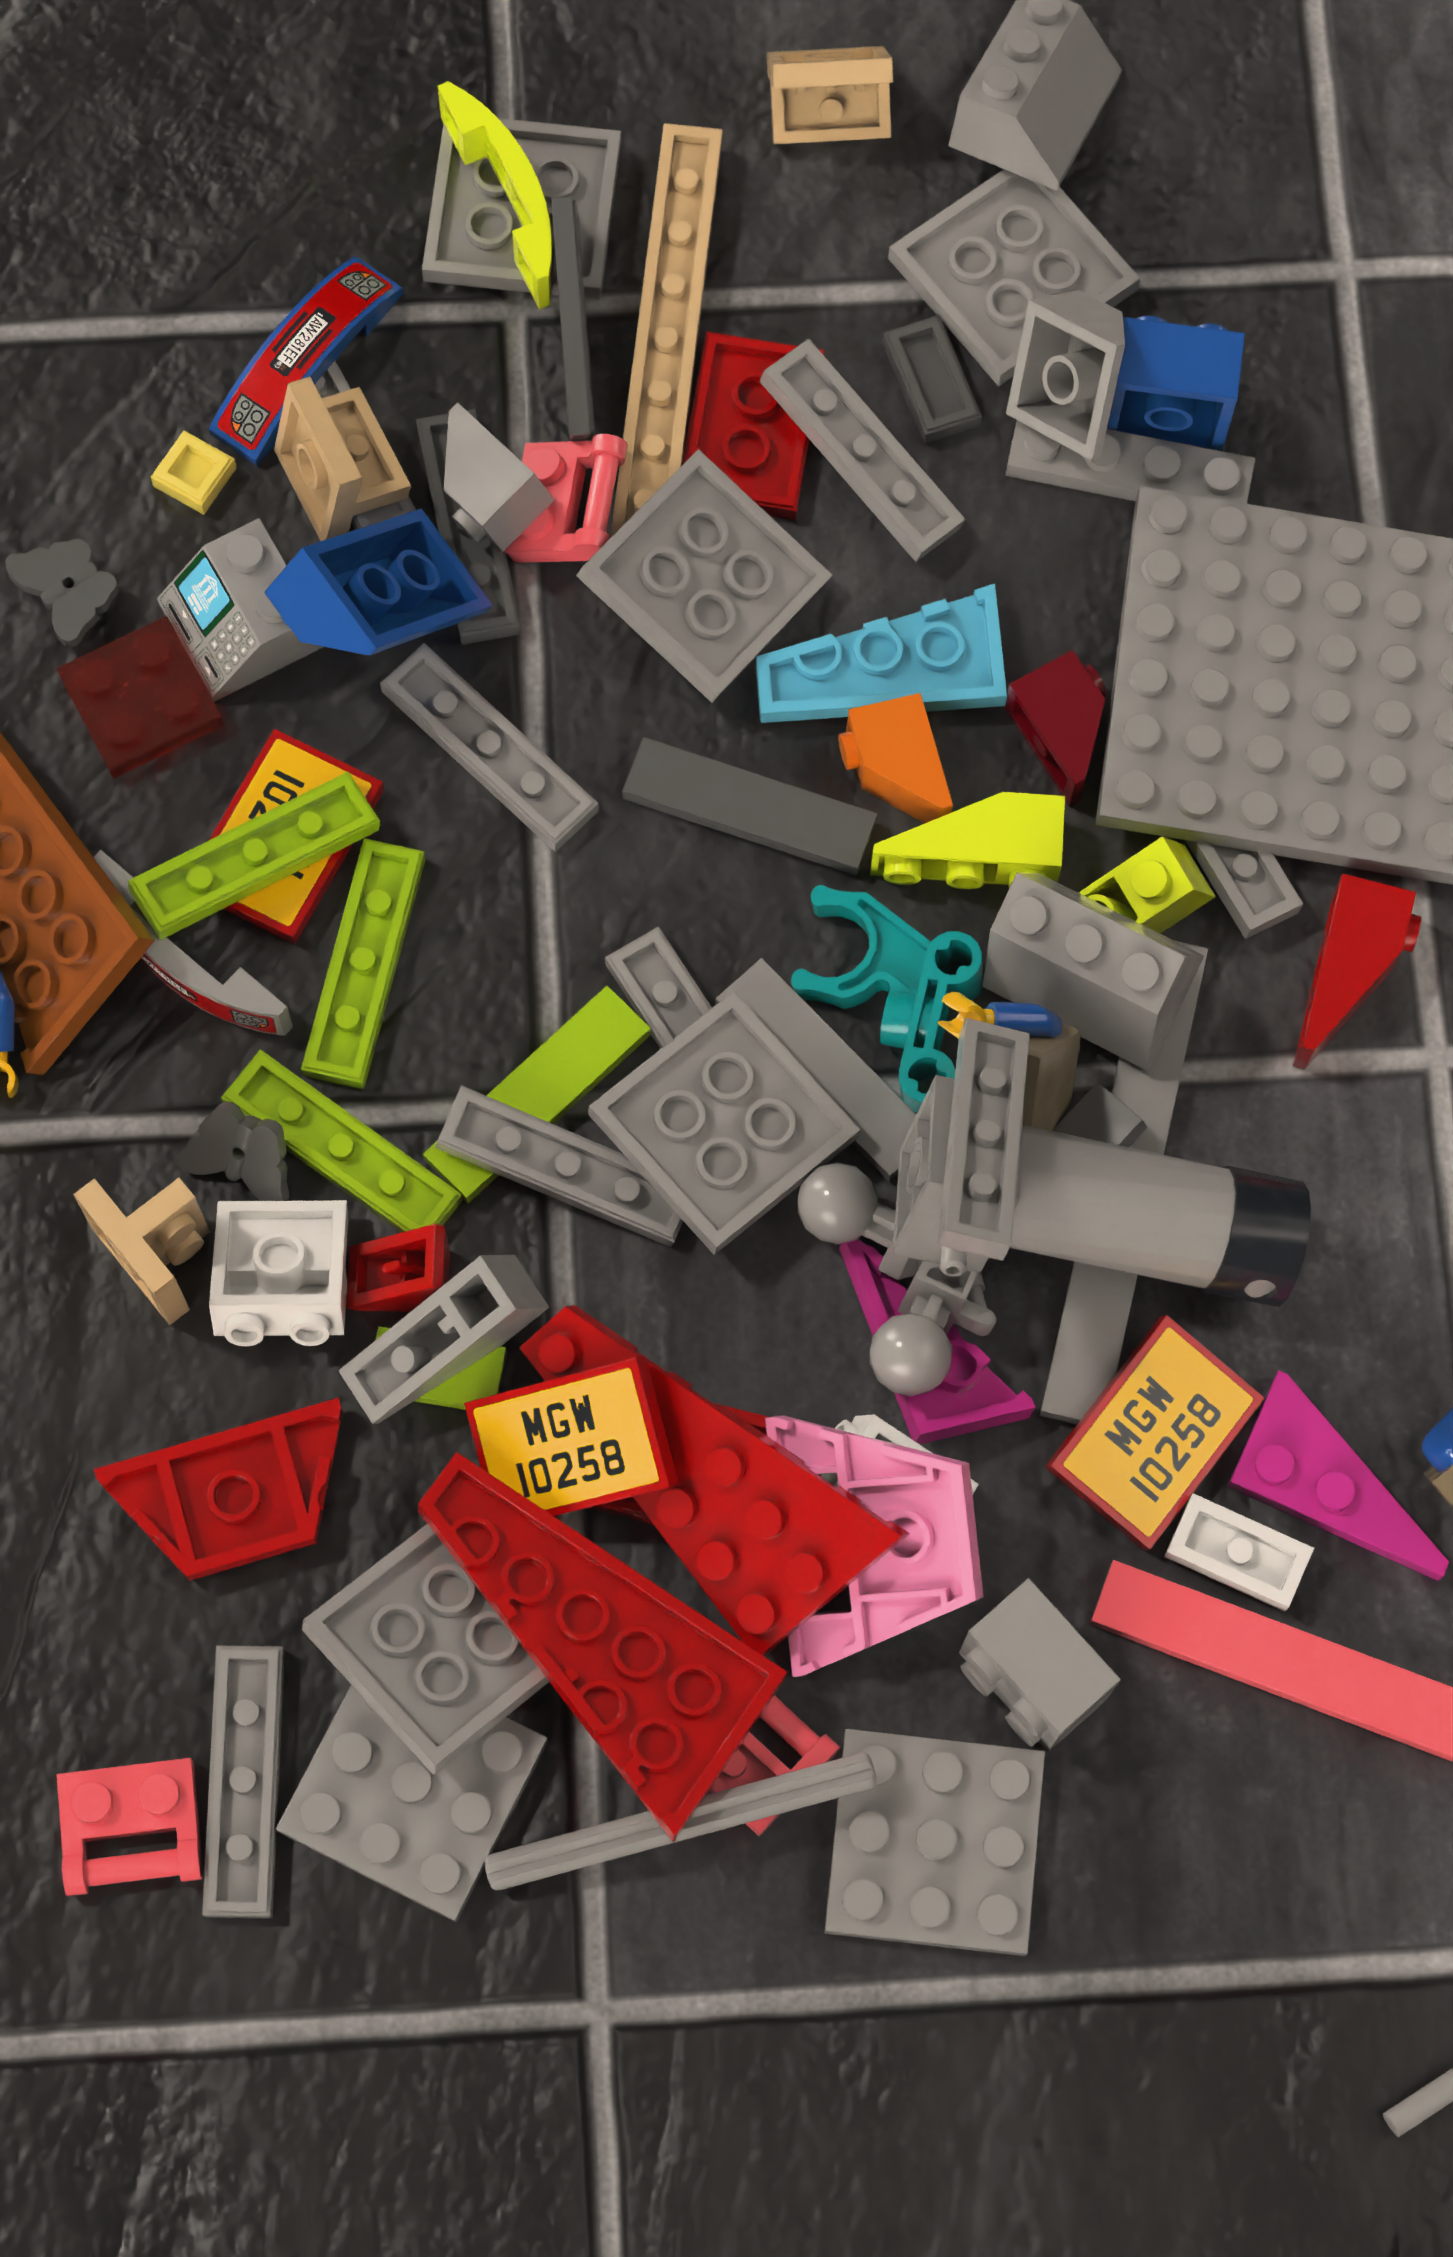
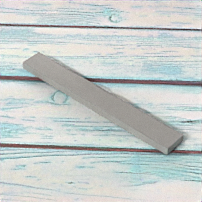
[1039,941,1208,1425]

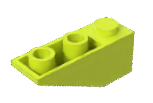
[870,792,1065,889]
[1079,836,1216,933]

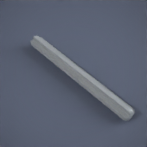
[485,1753,877,1890]

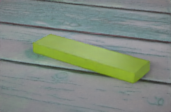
[128,771,380,941]
[301,838,426,1090]
[423,986,651,1204]
[221,1049,463,1233]

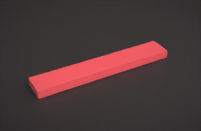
[1089,1560,1453,1762]

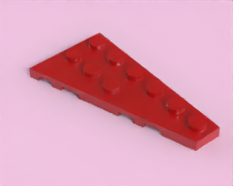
[519,1305,910,1656]
[418,1452,787,1843]

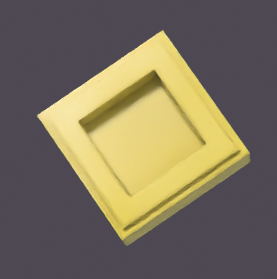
[151,431,237,515]

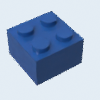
[1107,316,1245,451]

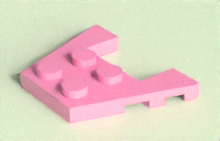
[765,1415,984,1677]

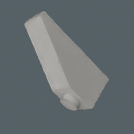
[338,1255,549,1424]

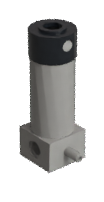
[893,1075,1311,1307]

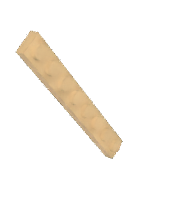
[610,123,723,537]

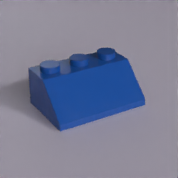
[264,508,493,656]

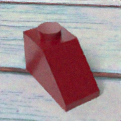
[1004,650,1106,807]

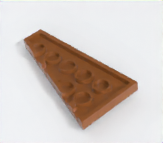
[0,732,155,1075]

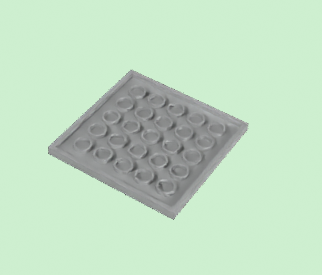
[1095,486,1453,885]

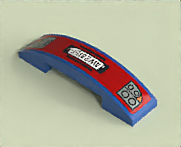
[208,256,404,466]

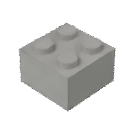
[959,1578,1121,1752]

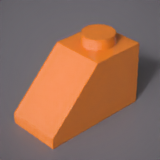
[838,693,953,824]

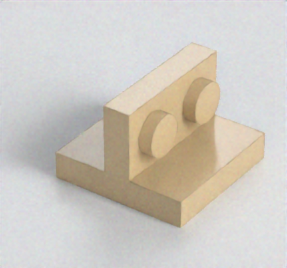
[767,46,893,144]
[274,377,411,541]
[73,1178,210,1325]

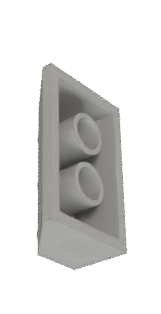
[948,0,1122,191]
[982,872,1204,1070]

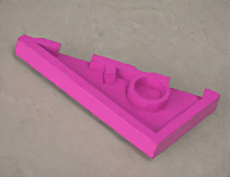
[839,1238,1035,1444]
[1227,1370,1449,1581]

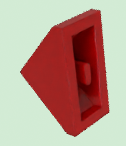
[347,1224,450,1312]

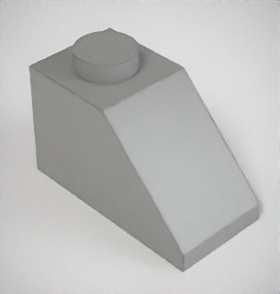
[444,402,554,551]

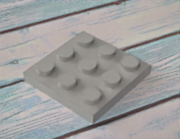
[422,118,621,300]
[888,169,1140,387]
[576,449,832,703]
[588,991,861,1255]
[302,1524,549,1775]
[276,1685,548,1923]
[824,1729,1045,1956]

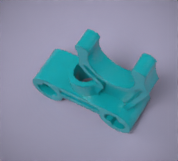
[791,885,984,1114]

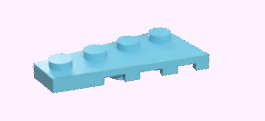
[756,584,1007,723]

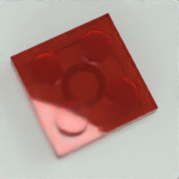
[56,616,224,779]

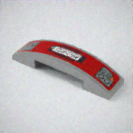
[94,850,293,1036]

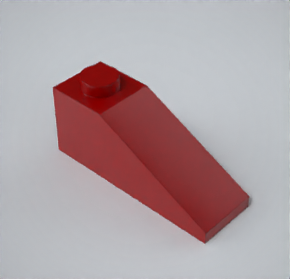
[1292,873,1422,1070]

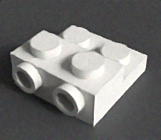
[209,1200,348,1346]

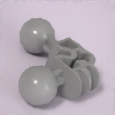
[798,1163,996,1397]

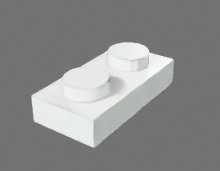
[1164,1493,1314,1612]

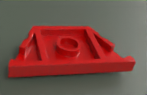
[94,1398,343,1581]

